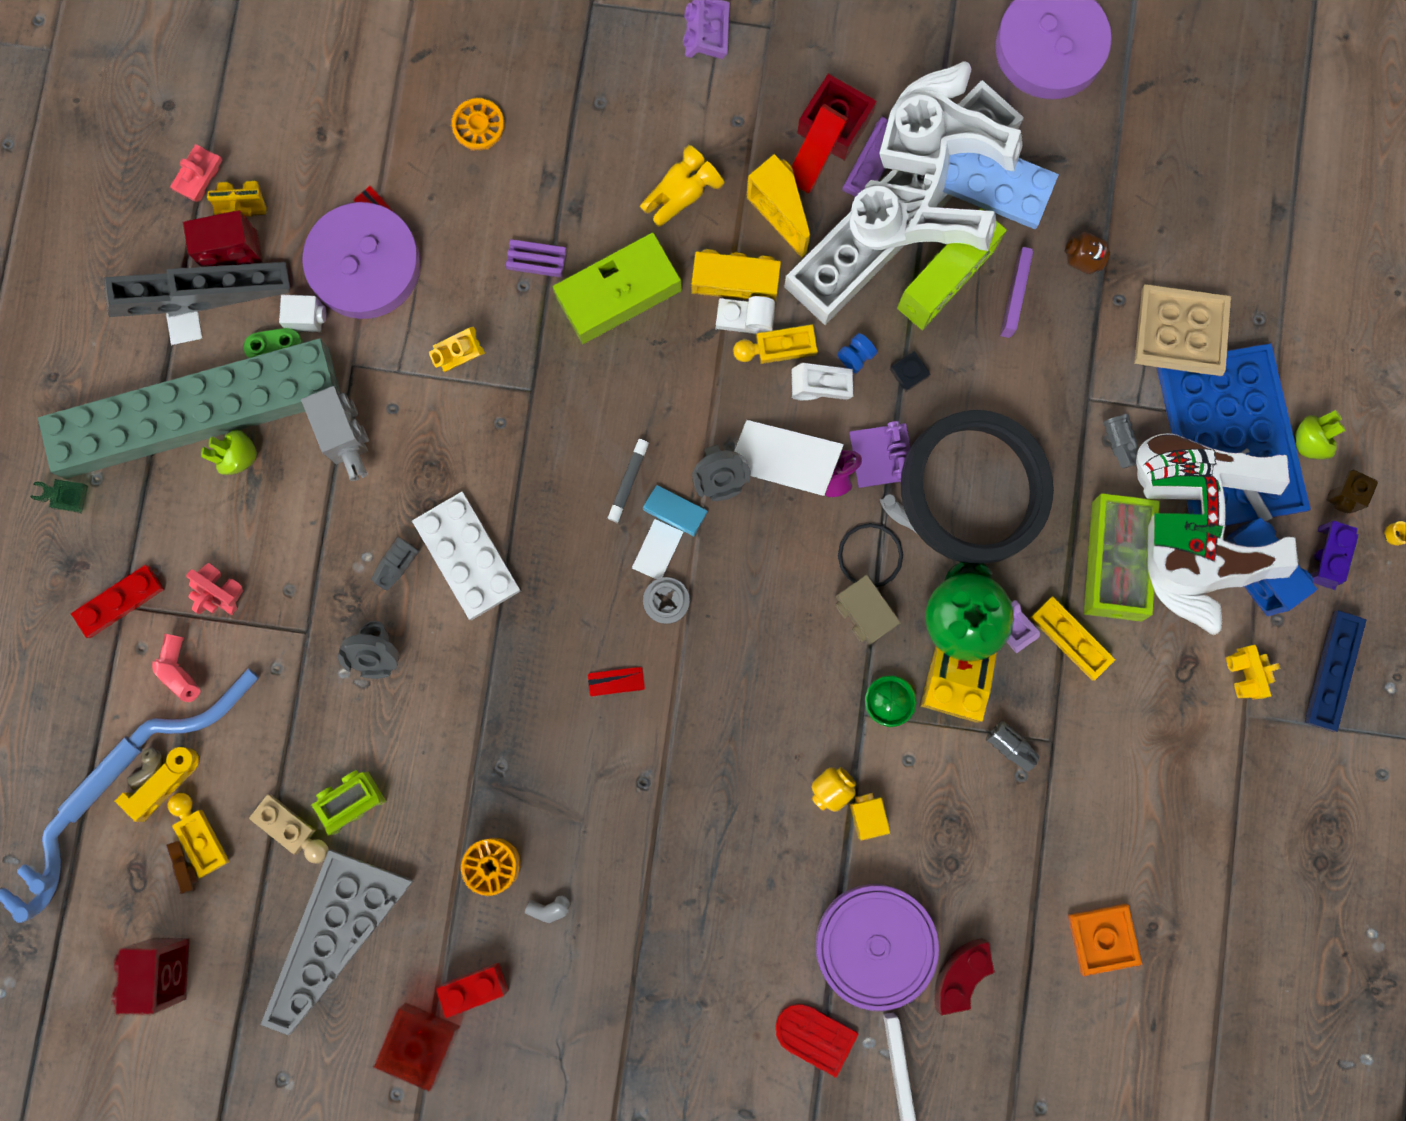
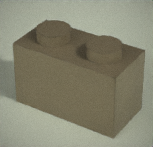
[835,575,900,645]

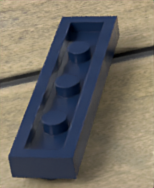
[1304,610,1367,732]

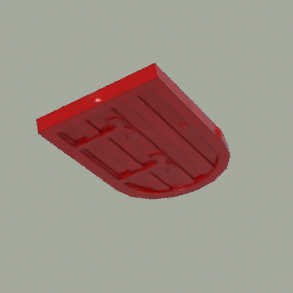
[775,1004,859,1078]

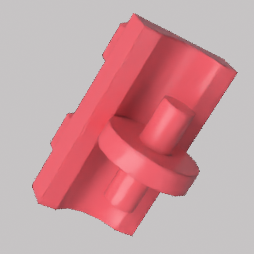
[170,144,223,202]
[186,563,243,615]

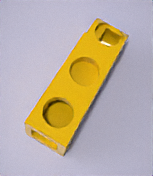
[115,747,199,822]

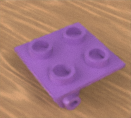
[849,421,910,488]

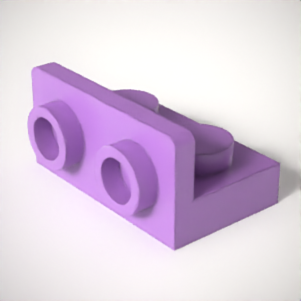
[683,0,730,59]

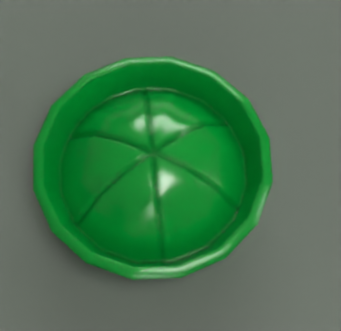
[865,675,917,727]

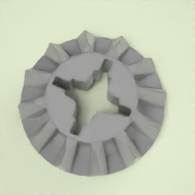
[643,577,690,624]

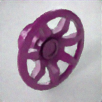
[825,450,862,497]

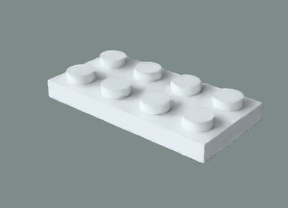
[412,492,521,621]

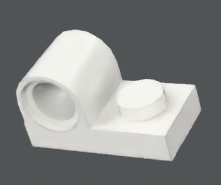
[716,296,776,334]
[792,363,853,400]

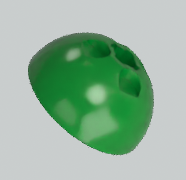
[925,574,1014,661]

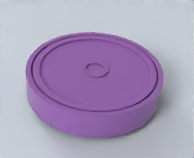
[996,0,1111,99]
[303,203,421,319]
[815,884,939,1011]

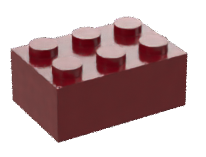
[112,938,189,1015]

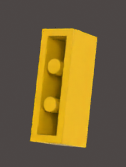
[691,249,781,303]

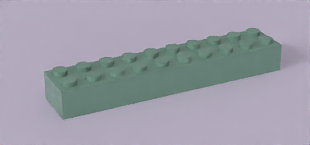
[38,338,341,479]

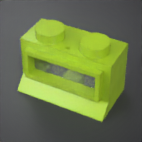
[311,770,386,836]

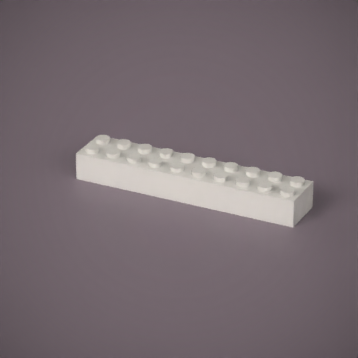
[784,80,1024,325]

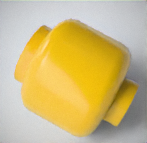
[812,767,856,812]

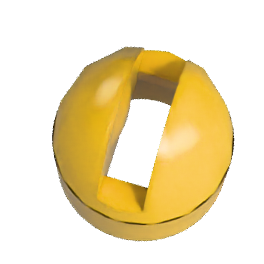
[1384,521,1406,546]

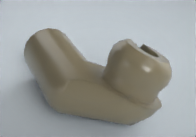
[127,748,163,790]

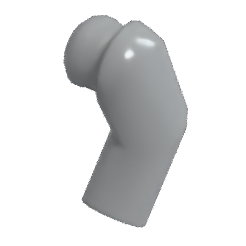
[525,896,570,923]

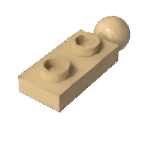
[249,794,329,864]

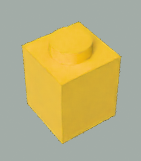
[849,793,890,841]

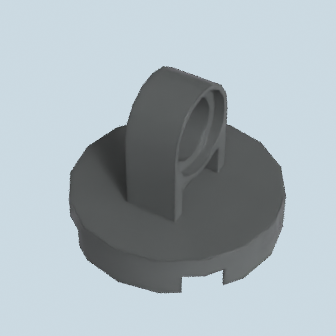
[692,444,751,501]
[338,621,399,679]

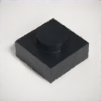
[890,351,931,392]

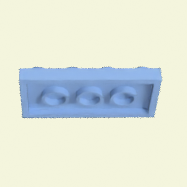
[943,153,1059,229]

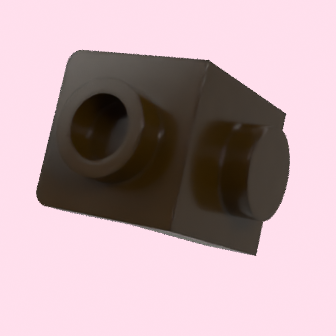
[1326,470,1378,514]

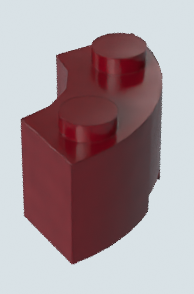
[934,938,995,1016]

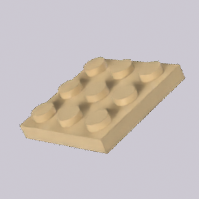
[1134,284,1231,376]

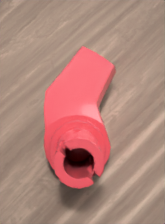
[152,634,201,702]

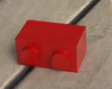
[436,962,509,1018]

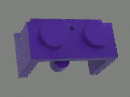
[1310,521,1359,590]

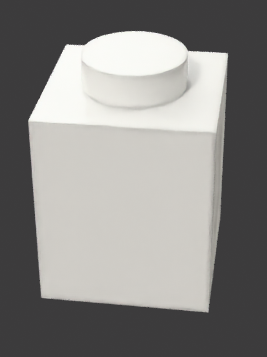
[279,295,326,332]

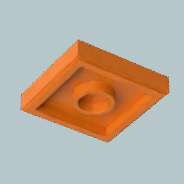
[1068,903,1142,976]

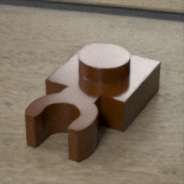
[167,841,198,894]

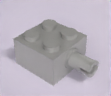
[301,386,369,481]

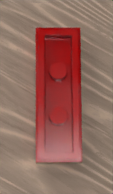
[791,104,849,194]

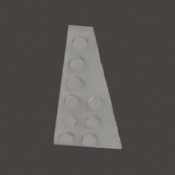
[261,850,414,1035]

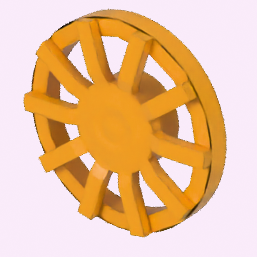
[451,98,505,150]

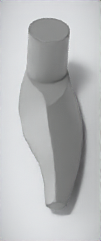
[879,494,917,534]

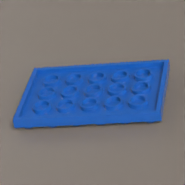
[1156,344,1311,526]

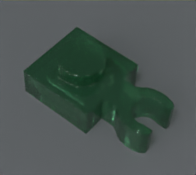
[30,479,88,514]

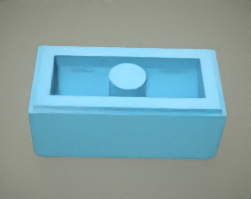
[643,485,708,537]

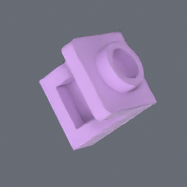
[1007,600,1040,653]

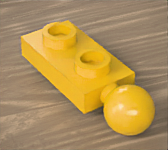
[733,325,817,364]
[168,793,230,878]

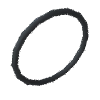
[838,523,903,587]

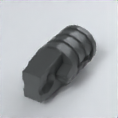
[1103,414,1138,468]
[371,536,420,591]
[986,720,1040,772]

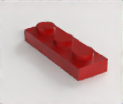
[70,565,164,638]

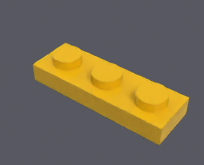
[1030,596,1115,681]

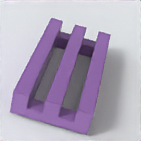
[506,239,567,278]

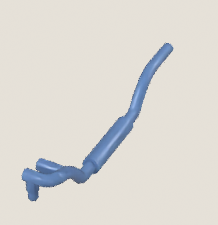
[0,668,259,923]

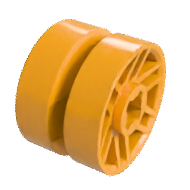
[461,838,521,896]

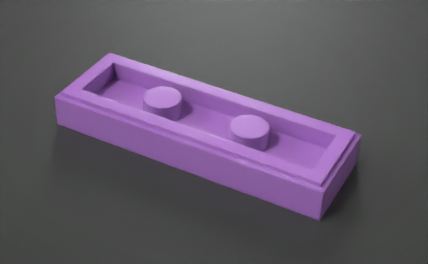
[842,116,888,197]
[1000,247,1033,338]

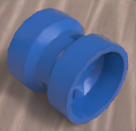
[837,333,878,373]

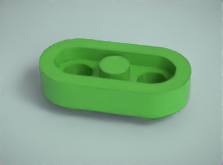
[244,328,303,358]

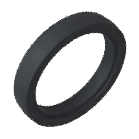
[900,410,1054,564]

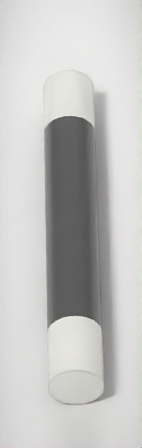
[607,439,649,523]

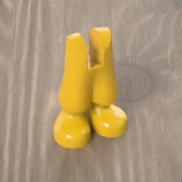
[640,145,724,227]

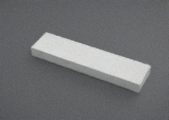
[883,1012,916,1121]

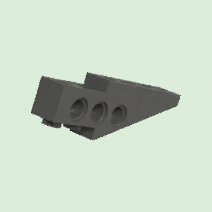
[104,262,290,317]

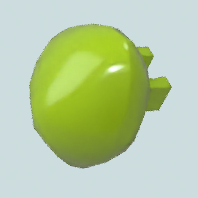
[1295,410,1346,460]
[201,429,257,475]

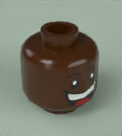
[1065,232,1110,274]

